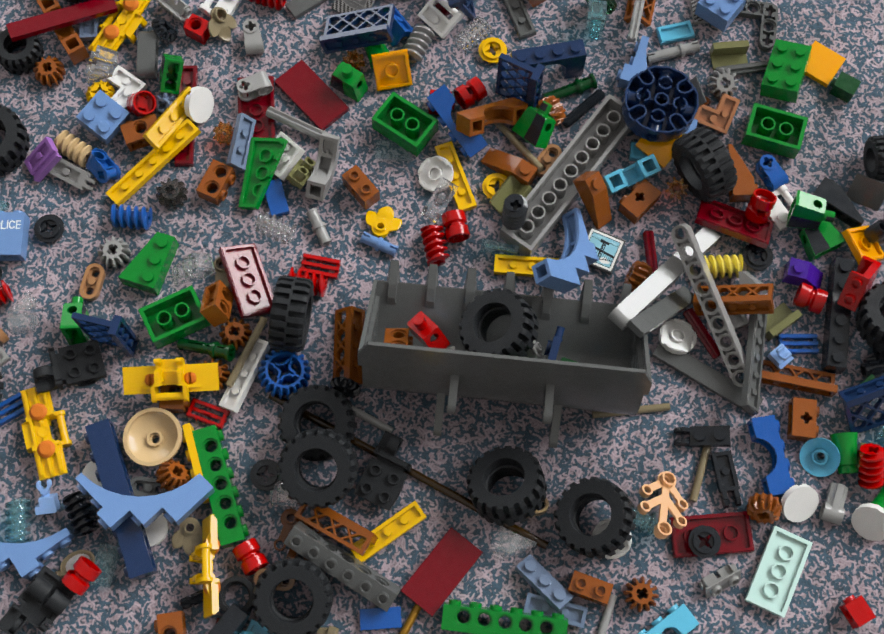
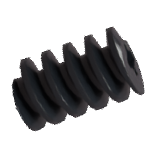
[502,194,528,230]
[62,491,100,536]

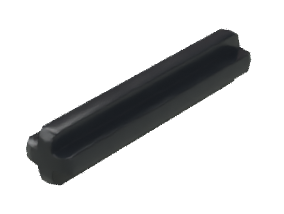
[562,89,605,128]

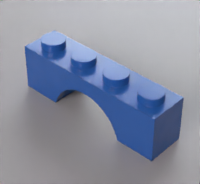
[426,84,488,158]
[747,415,795,497]

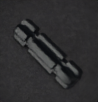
[180,590,203,609]

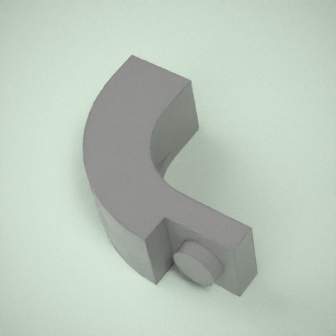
[305,132,340,201]

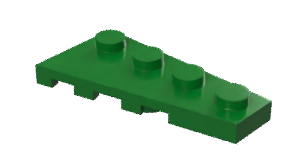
[238,137,288,210]

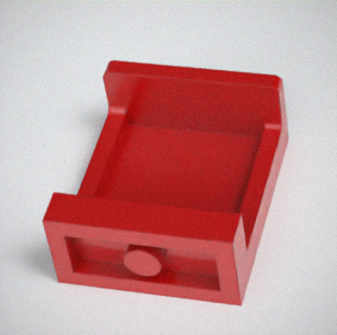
[837,255,882,312]

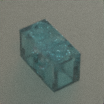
[584,0,607,39]

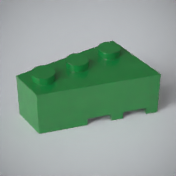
[118,232,179,295]

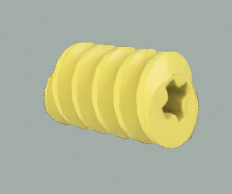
[703,254,743,279]

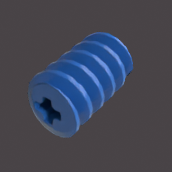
[110,204,153,230]

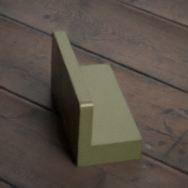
[709,40,749,70]
[489,175,532,216]
[765,303,803,341]

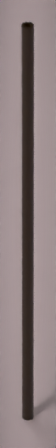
[268,393,549,549]

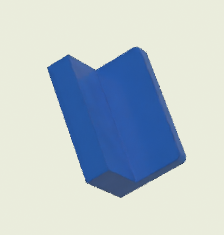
[373,7,413,46]

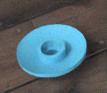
[799,438,840,477]

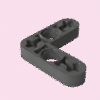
[737,0,779,52]

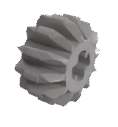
[707,68,739,98]
[97,236,131,269]

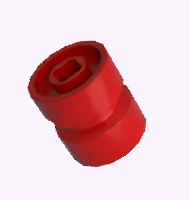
[453,76,487,110]
[127,90,156,116]
[744,188,777,224]
[441,209,470,243]
[793,282,828,315]
[232,538,269,576]
[62,556,102,596]

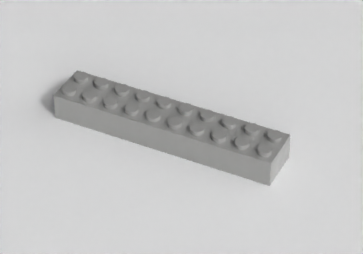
[499,94,631,256]

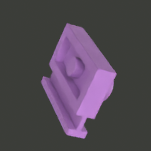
[24,137,62,182]

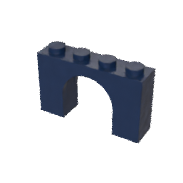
[509,39,587,82]

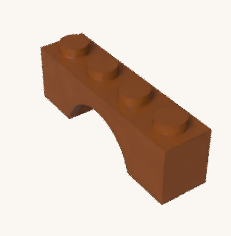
[36,0,90,65]
[456,97,528,137]

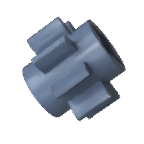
[156,93,175,112]

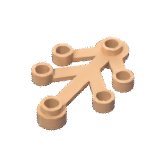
[637,471,688,539]

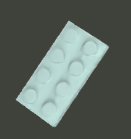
[744,526,813,618]

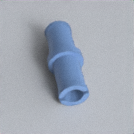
[360,231,399,257]

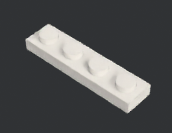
[219,338,271,414]

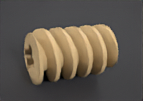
[53,130,92,168]

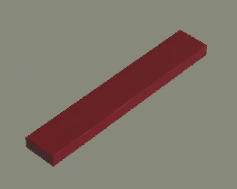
[6,0,118,42]
[174,66,198,167]

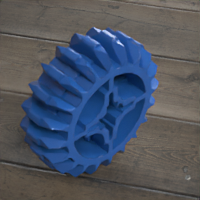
[258,350,311,399]

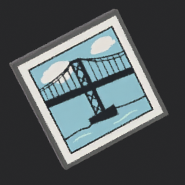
[588,227,626,275]

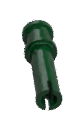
[542,73,597,99]
[177,338,236,362]

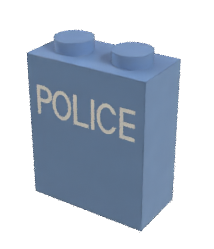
[0,210,30,261]

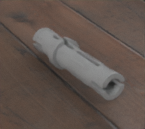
[647,40,700,65]

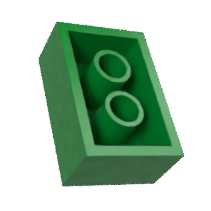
[760,39,812,103]
[371,92,438,157]
[741,103,808,159]
[138,285,211,349]

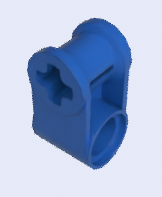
[85,148,121,183]
[755,154,789,192]

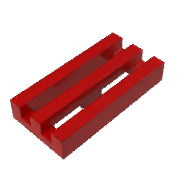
[300,253,341,280]
[185,398,230,430]

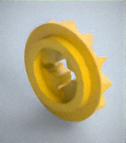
[478,37,507,64]
[85,80,115,102]
[482,173,508,199]

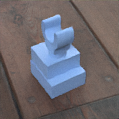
[767,343,794,370]
[35,479,60,515]

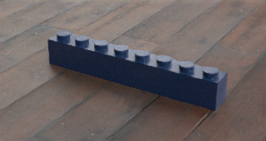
[84,418,158,581]

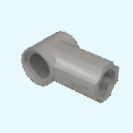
[819,482,848,526]

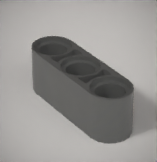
[136,31,159,79]

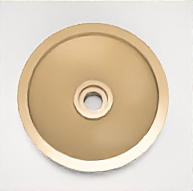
[123,407,183,467]

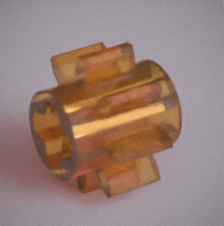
[343,50,365,71]
[213,121,234,145]
[665,177,689,201]

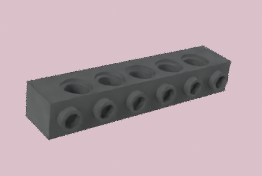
[283,521,401,612]

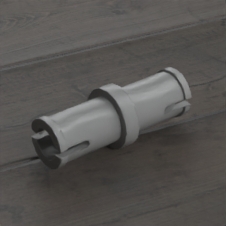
[306,208,332,247]

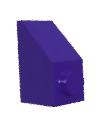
[782,257,823,290]

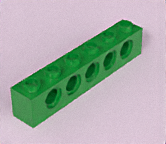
[192,425,249,549]
[441,599,568,634]

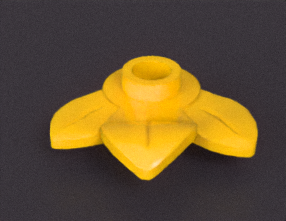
[366,206,402,238]

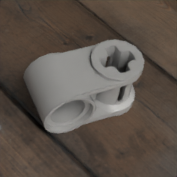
[243,19,265,56]
[236,71,273,101]

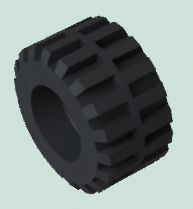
[0,27,44,75]
[863,135,884,182]

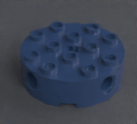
[622,66,699,142]

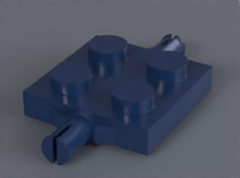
[544,326,565,360]

